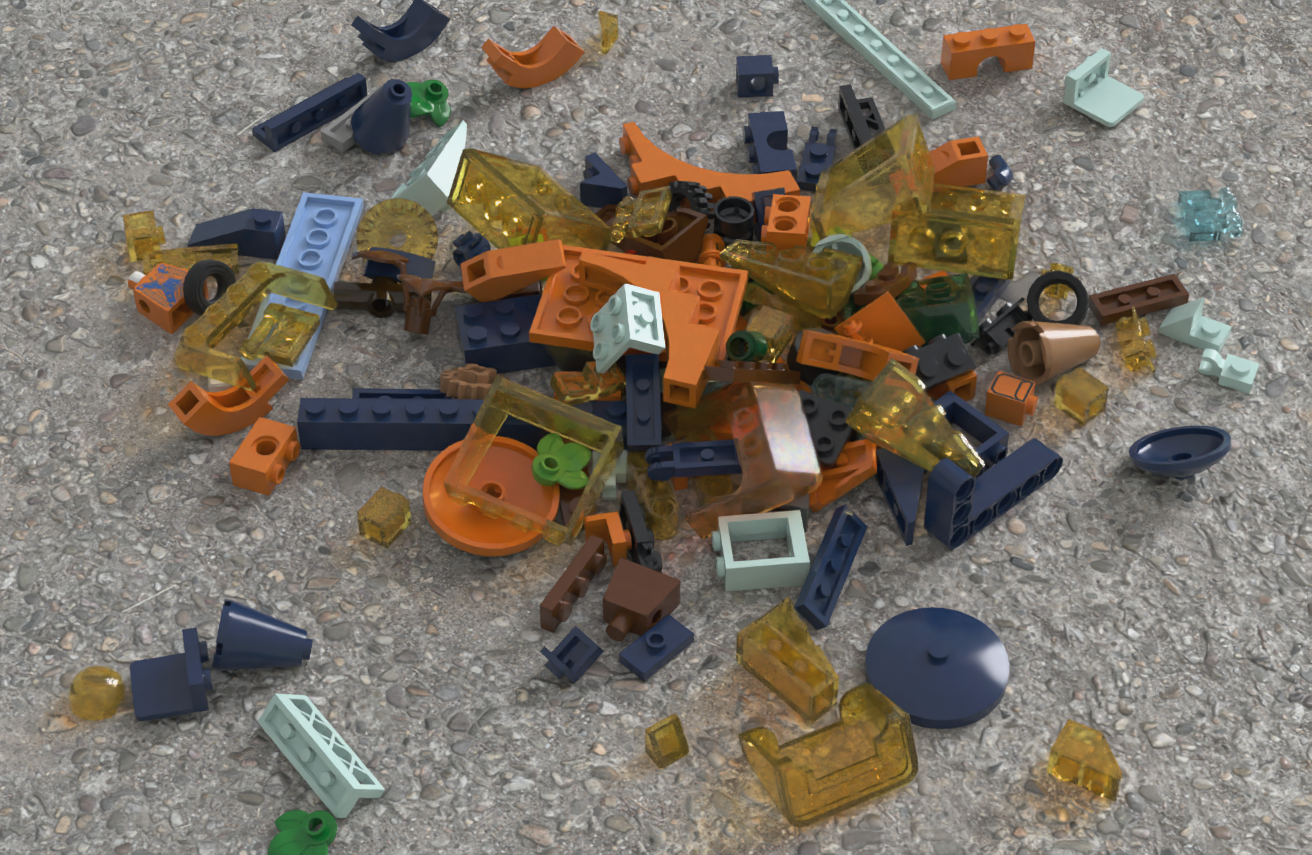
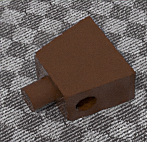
[603,558,681,642]

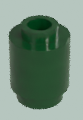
[726,330,768,362]

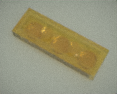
[143,243,240,275]

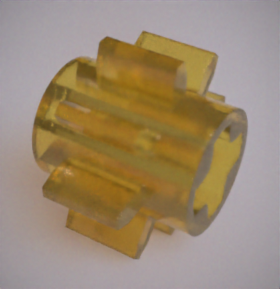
[1041,263,1079,300]

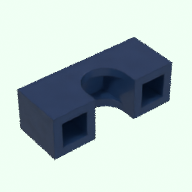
[743,111,797,182]

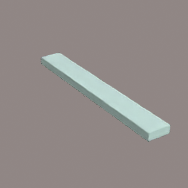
[802,0,956,120]

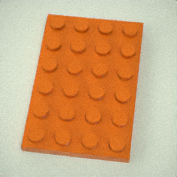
[529,245,748,367]

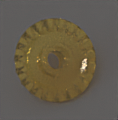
[357,198,438,264]

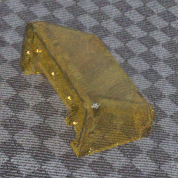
[738,682,918,828]

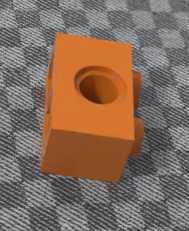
[229,417,300,496]

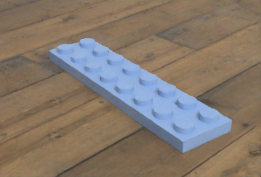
[238,192,364,380]

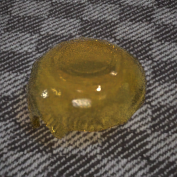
[69,665,125,721]

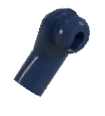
[987,155,1013,191]

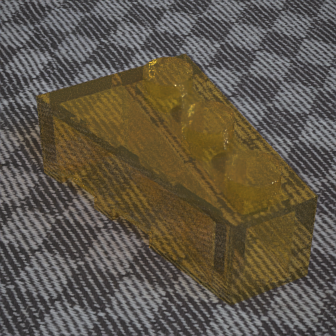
[736,596,839,724]

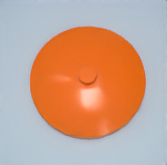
[422,436,560,556]

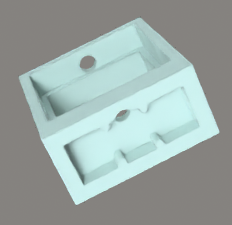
[711,510,810,592]

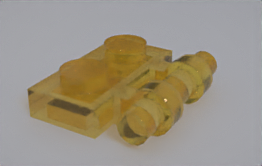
[610,186,672,243]

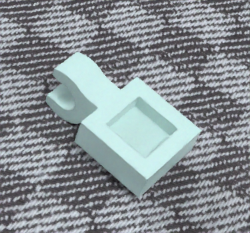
[1198,348,1260,394]
[593,450,627,500]

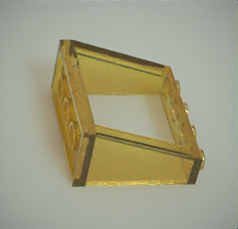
[808,113,935,240]
[446,148,614,251]
[887,179,1026,280]
[443,375,624,546]

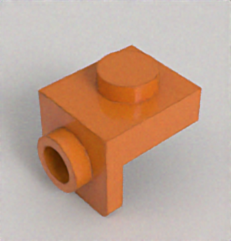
[584,511,632,567]

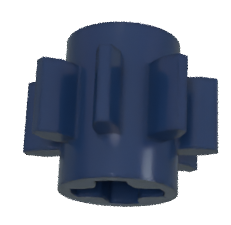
[452,231,491,267]

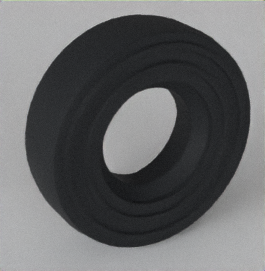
[183,259,237,317]

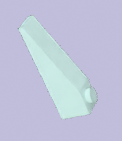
[385,120,467,217]

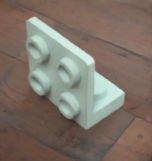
[590,283,665,374]

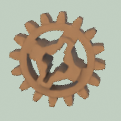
[439,364,512,400]

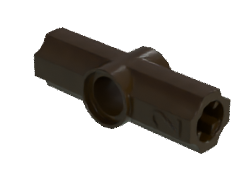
[333,276,432,318]

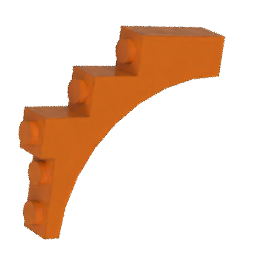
[619,122,800,223]
[579,251,720,409]

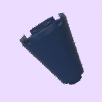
[350,79,412,155]
[212,599,313,671]

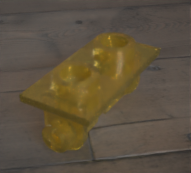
[1115,306,1157,373]

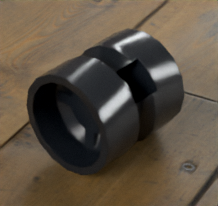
[714,196,754,255]

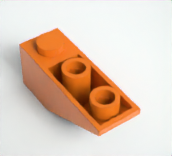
[889,136,988,197]
[460,239,566,302]

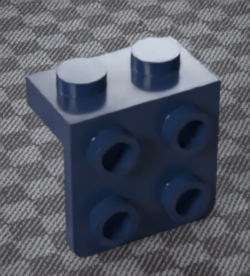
[130,627,213,721]

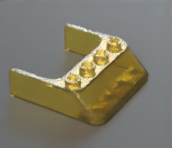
[173,262,338,391]

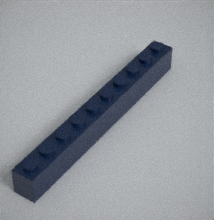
[297,398,633,453]

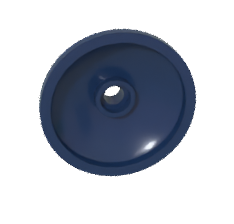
[1129,426,1232,480]

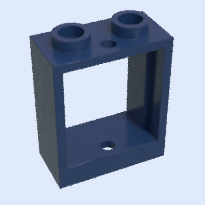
[902,391,1009,479]

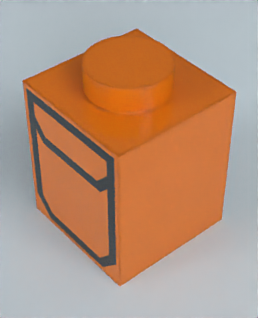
[984,371,1038,426]

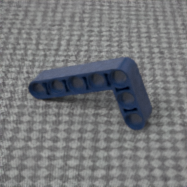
[924,438,1063,550]

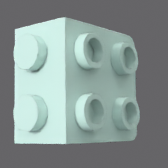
[1063,48,1144,127]

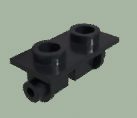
[970,297,1032,354]

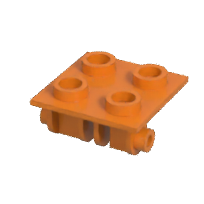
[835,291,926,352]

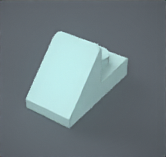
[1158,298,1232,353]

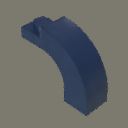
[351,0,450,61]

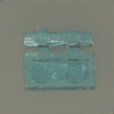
[1178,187,1243,241]

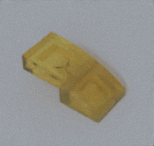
[550,362,626,406]

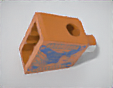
[128,263,209,334]

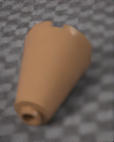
[1007,321,1100,386]

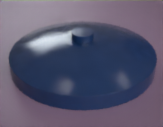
[865,607,1009,729]

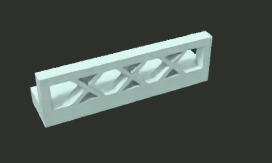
[257,693,385,818]

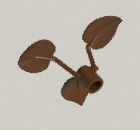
[352,250,467,334]

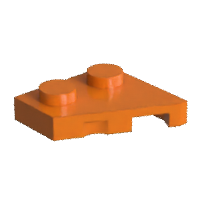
[809,438,877,513]

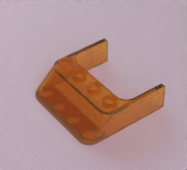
[663,381,823,539]

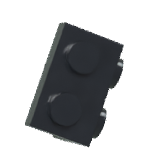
[902,333,976,394]
[773,390,863,467]

